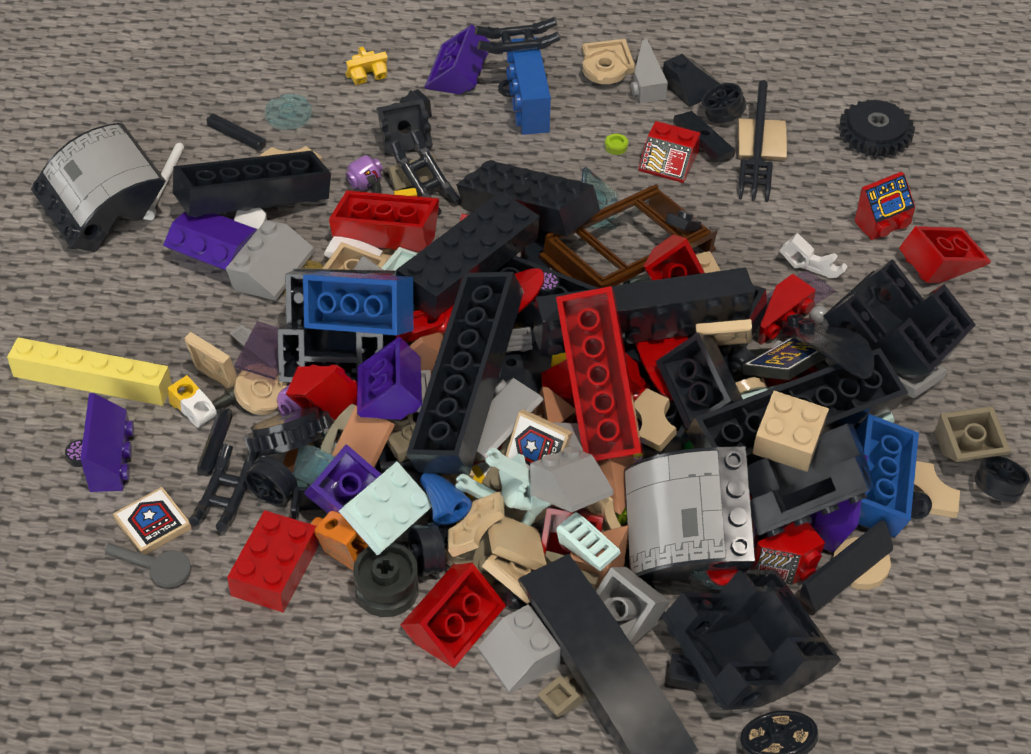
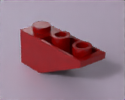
[758,274,816,345]

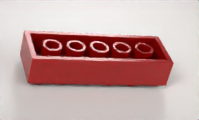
[556,286,644,462]

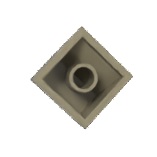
[934,406,1011,462]

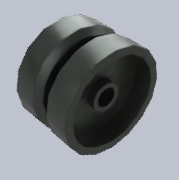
[354,543,419,617]

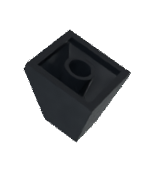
[663,54,721,107]

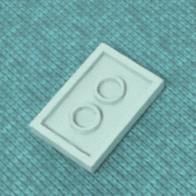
[339,462,432,555]

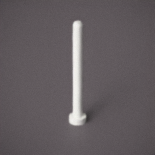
[143,143,184,220]

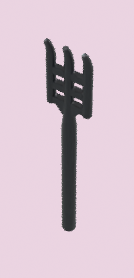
[738,80,773,202]

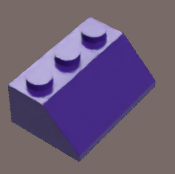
[424,24,490,95]
[163,211,258,271]
[357,337,422,420]
[80,393,134,492]
[304,444,382,514]
[808,455,868,552]

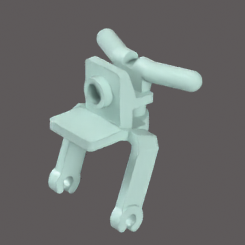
[455,448,553,526]

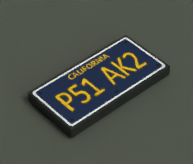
[742,337,827,380]

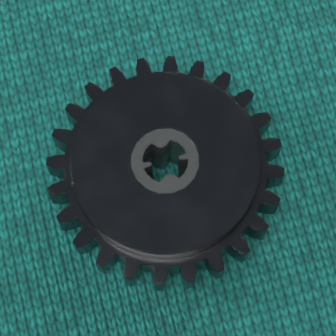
[838,100,915,158]
[244,407,332,456]

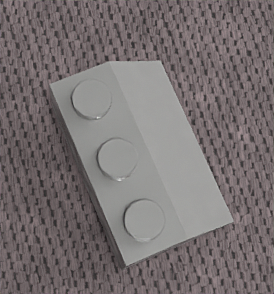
[226,220,315,300]
[474,378,544,462]

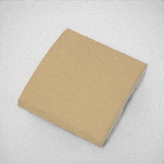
[738,119,787,161]

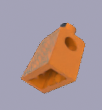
[311,510,369,571]

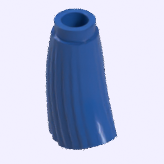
[420,473,472,525]

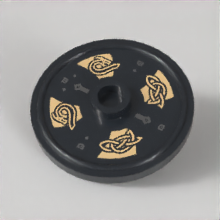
[740,710,819,754]

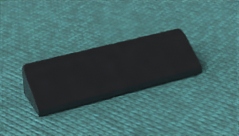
[800,520,893,612]

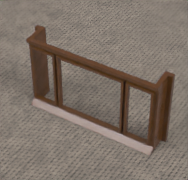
[539,184,718,288]

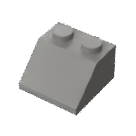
[530,447,613,512]
[596,567,670,645]
[478,604,561,694]

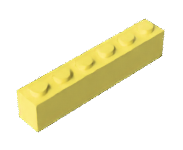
[7,337,172,406]

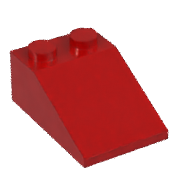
[899,226,991,283]

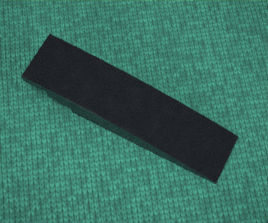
[518,554,699,754]

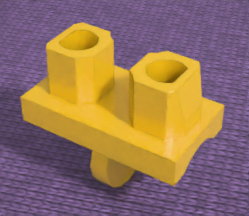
[345,46,388,85]

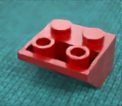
[285,365,358,423]

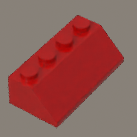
[329,191,439,252]

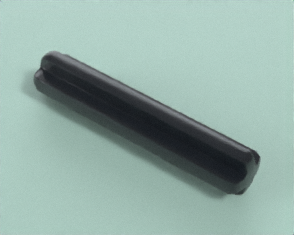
[206,113,266,151]
[197,407,233,477]

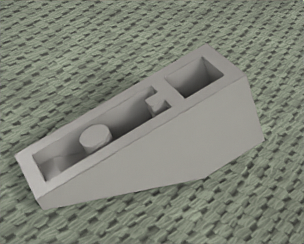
[631,39,668,104]

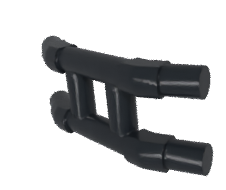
[475,17,561,54]
[389,130,462,215]
[189,444,259,532]

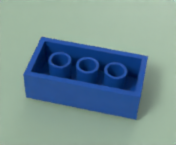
[506,37,551,135]
[303,271,414,335]
[856,414,919,537]

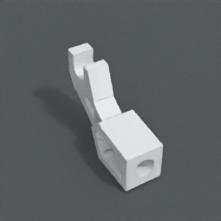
[779,233,848,278]

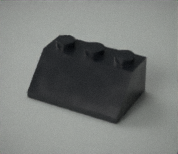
[655,332,743,430]

